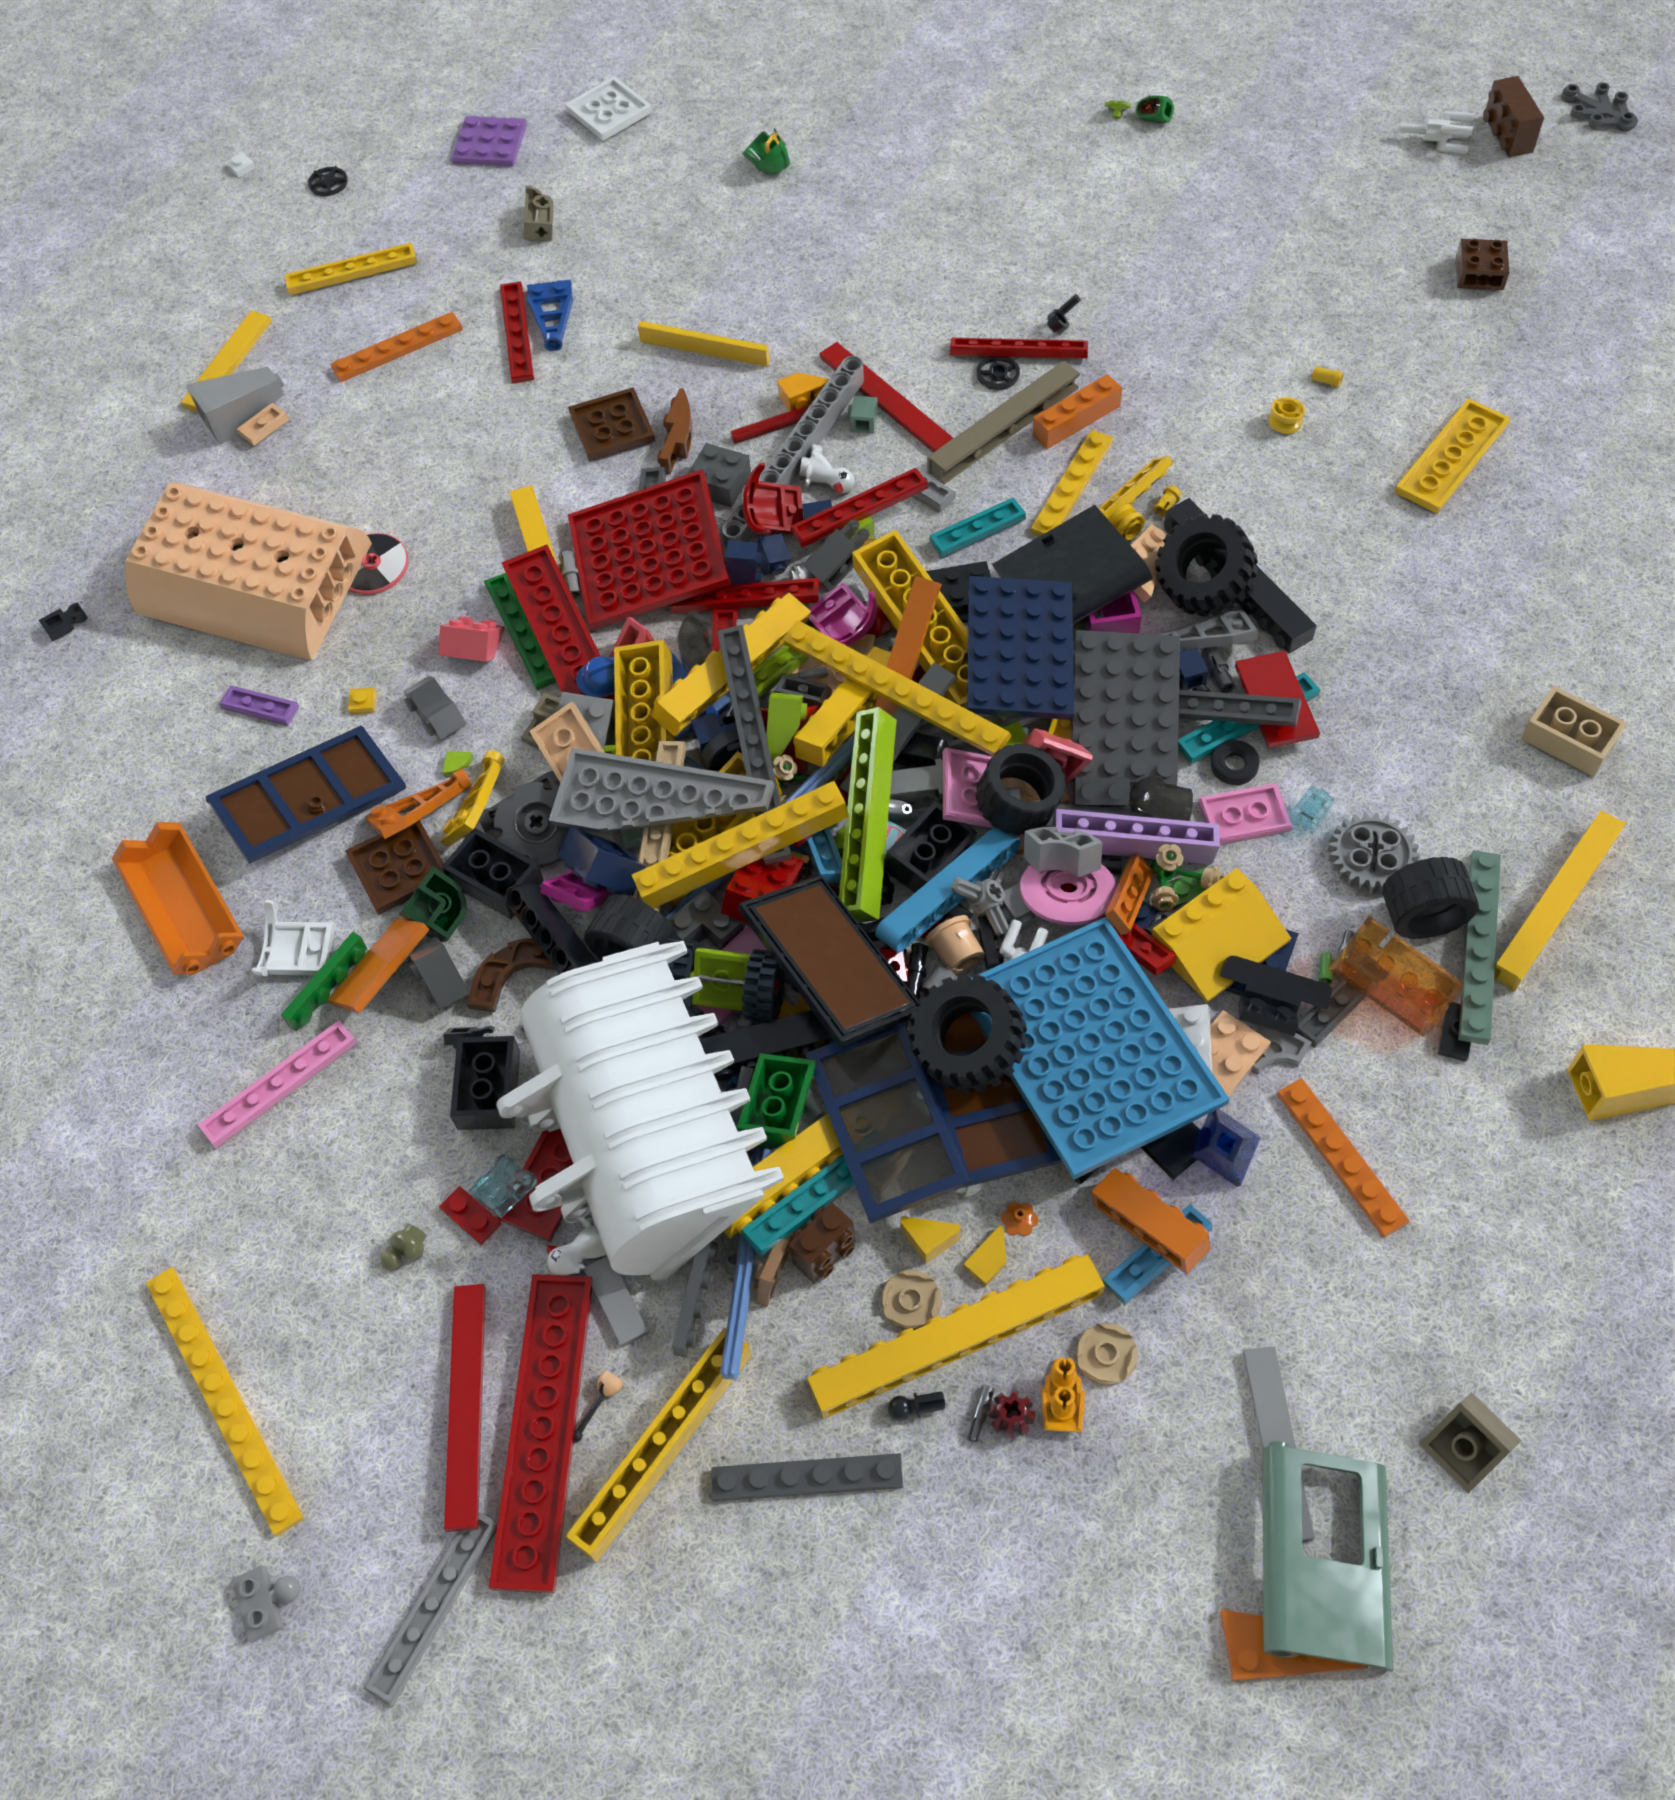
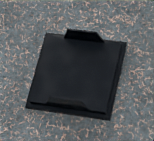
[1140,1122,1215,1180]

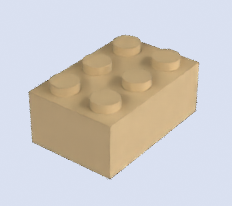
[1521,686,1627,777]

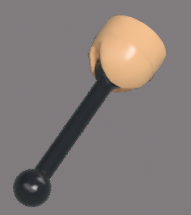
[573,1369,625,1443]

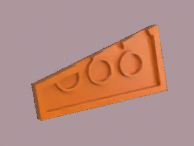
[1220,1609,1368,1681]

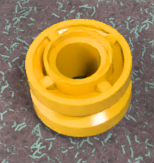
[1268,397,1305,434]
[1109,504,1145,542]

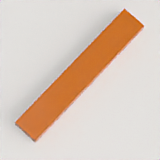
[874,576,942,717]

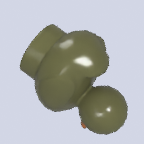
[381,1224,427,1271]

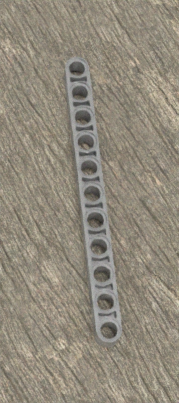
[722,356,864,548]

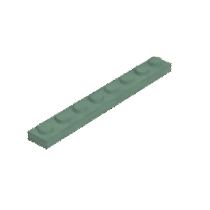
[1458,850,1501,1045]

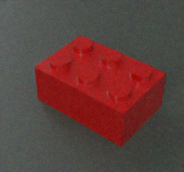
[721,856,804,924]

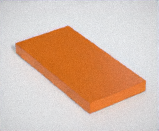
[327,918,429,1013]

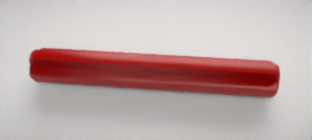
[731,404,811,444]

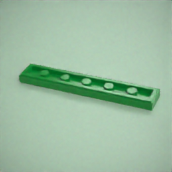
[484,573,557,690]

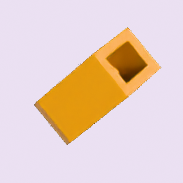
[777,372,829,411]

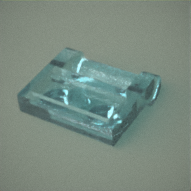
[468,1154,537,1219]

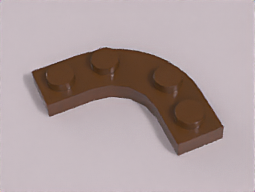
[466,938,556,1012]

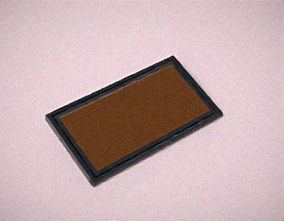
[738,875,920,1048]

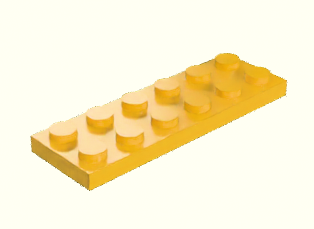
[1394,398,1511,514]

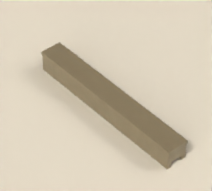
[927,360,1080,485]

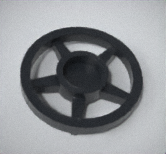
[308,166,348,196]
[977,356,1020,389]

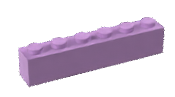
[1051,809,1220,864]

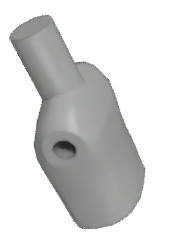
[888,799,924,824]

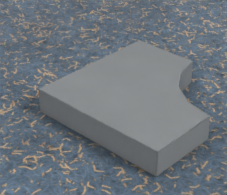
[1251,1024,1312,1075]

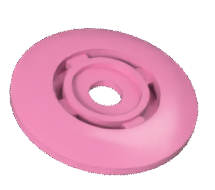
[1020,864,1117,926]

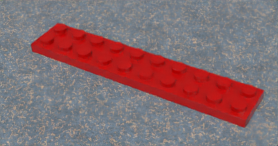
[489,1274,593,1593]

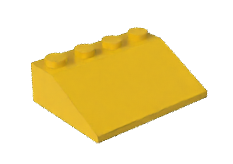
[1152,868,1291,1003]

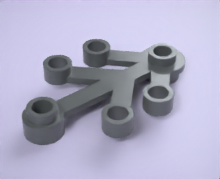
[1561,82,1638,131]

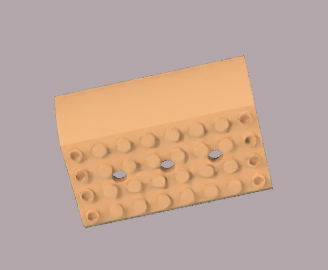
[125,482,372,660]

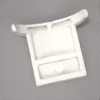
[252,900,335,976]

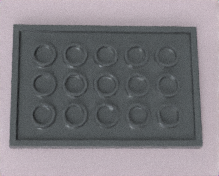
[1071,630,1180,787]

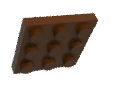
[568,387,656,461]
[345,820,444,915]

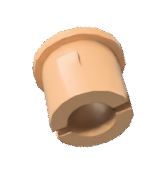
[925,915,985,975]

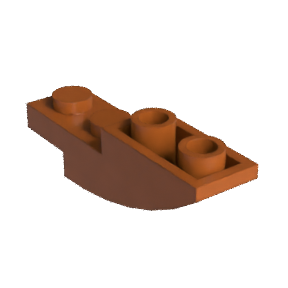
[657,388,693,474]

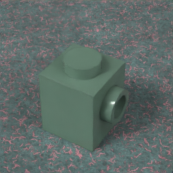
[847,396,878,433]

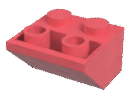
[438,616,505,662]

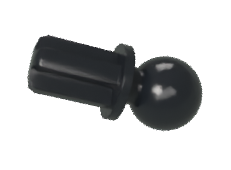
[888,1391,946,1421]

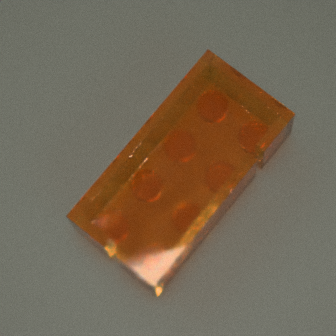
[1328,916,1465,1037]

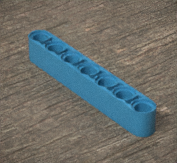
[875,827,1022,953]

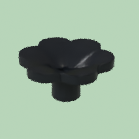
[880,873,895,905]

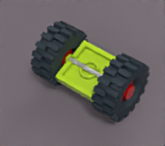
[665,938,786,1022]

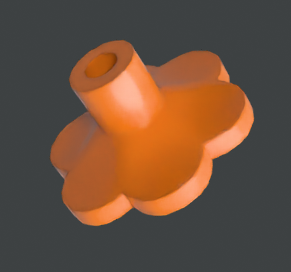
[1001,1202,1039,1236]

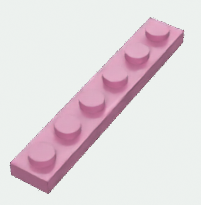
[198,1020,357,1149]

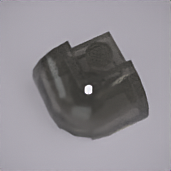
[1129,776,1193,821]

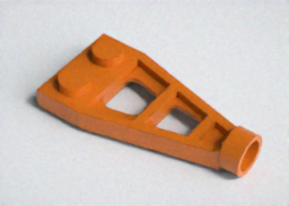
[365,768,471,839]

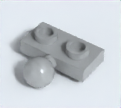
[232,1565,300,1643]

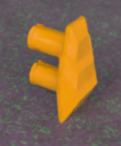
[1041,1356,1085,1433]

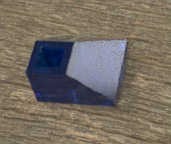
[1190,1109,1261,1187]

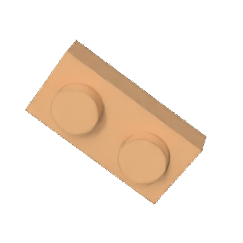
[237,403,289,446]

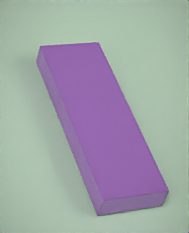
[219,685,299,726]

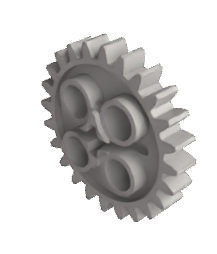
[1327,812,1420,894]

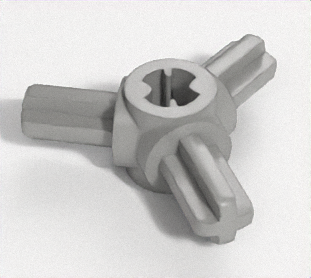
[951,869,1009,936]

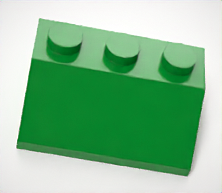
[737,1053,817,1150]

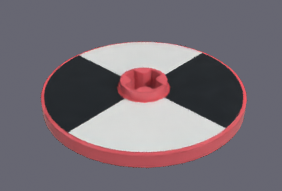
[349,533,409,595]

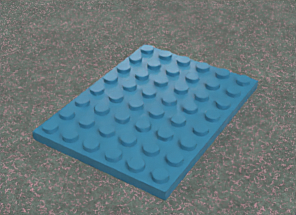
[970,917,1230,1180]

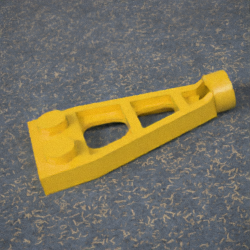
[440,750,505,847]

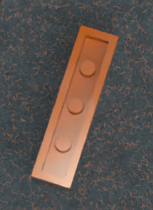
[1105,853,1154,936]

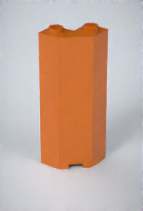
[112,822,244,975]

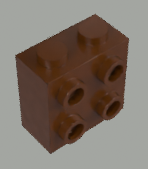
[1456,238,1510,290]
[789,1202,856,1283]

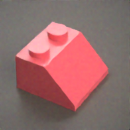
[1023,728,1093,784]

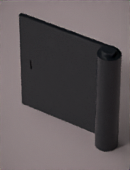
[992,505,1153,625]

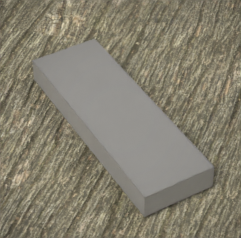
[583,1256,649,1348]

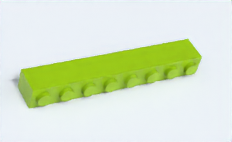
[839,707,897,923]

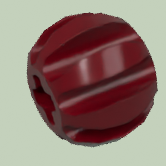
[988,1390,1036,1439]

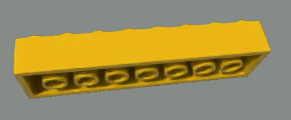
[852,529,968,709]

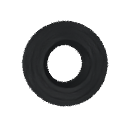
[1211,740,1260,785]

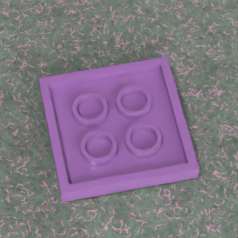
[452,116,527,166]

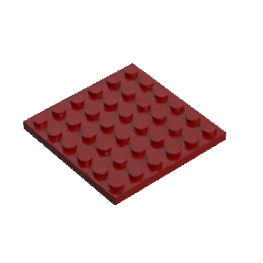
[568,469,731,630]

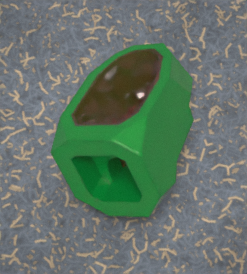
[1136,95,1174,123]

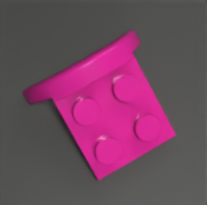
[808,582,877,646]
[540,870,624,912]

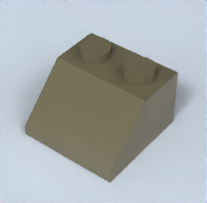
[1420,1392,1522,1493]

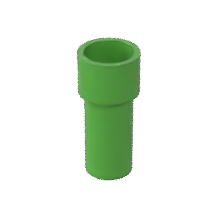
[1319,952,1333,985]

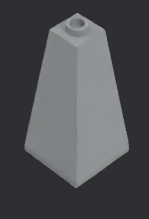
[186,367,284,445]

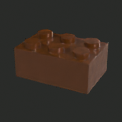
[1483,76,1544,157]

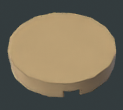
[881,1270,941,1330]
[1076,1322,1138,1386]

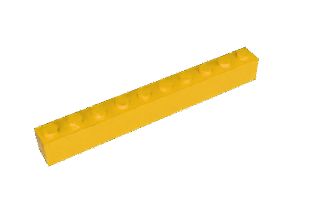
[807,1254,1105,1420]

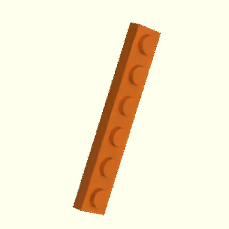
[330,311,463,383]
[1277,1078,1410,1238]

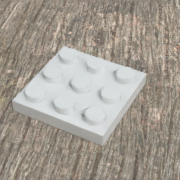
[565,76,652,141]

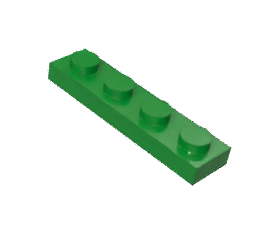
[281,932,367,1031]

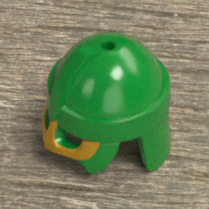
[742,128,790,175]

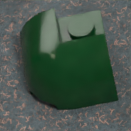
[399,867,467,942]

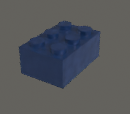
[558,826,646,896]

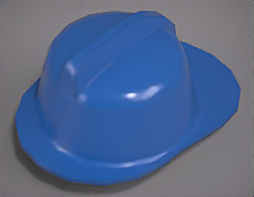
[576,656,615,698]

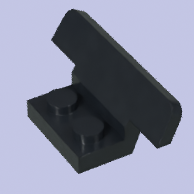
[1220,955,1332,1036]

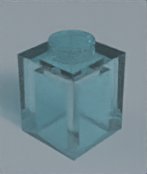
[1291,785,1335,833]

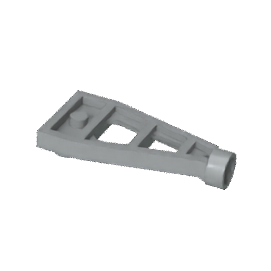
[1159,609,1258,650]

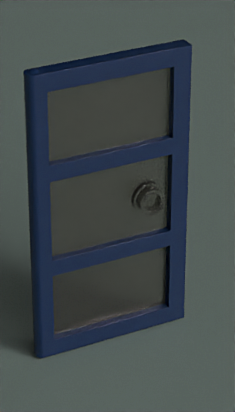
[805,1021,972,1224]

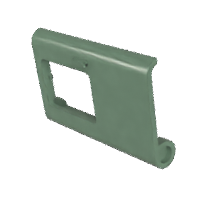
[1262,1441,1393,1672]

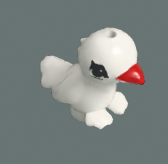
[800,444,855,494]
[546,1217,607,1276]

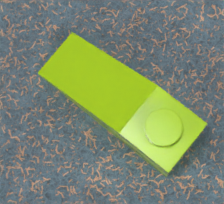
[766,692,807,763]

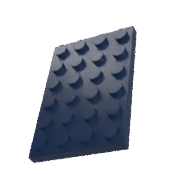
[967,576,1074,720]

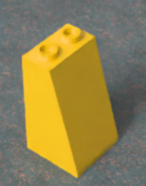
[1567,1044,1675,1122]

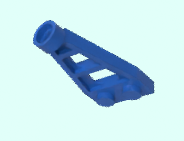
[527,279,573,351]

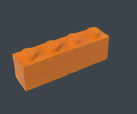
[1033,374,1122,450]
[1091,1168,1211,1275]

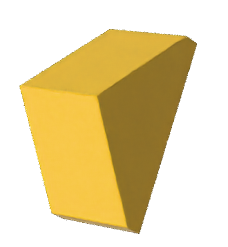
[900,1216,961,1264]

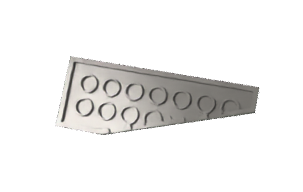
[549,748,775,833]

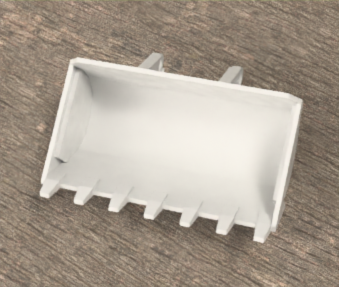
[497,941,784,1280]

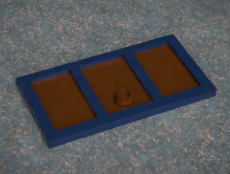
[205,725,406,864]
[909,1013,1063,1188]

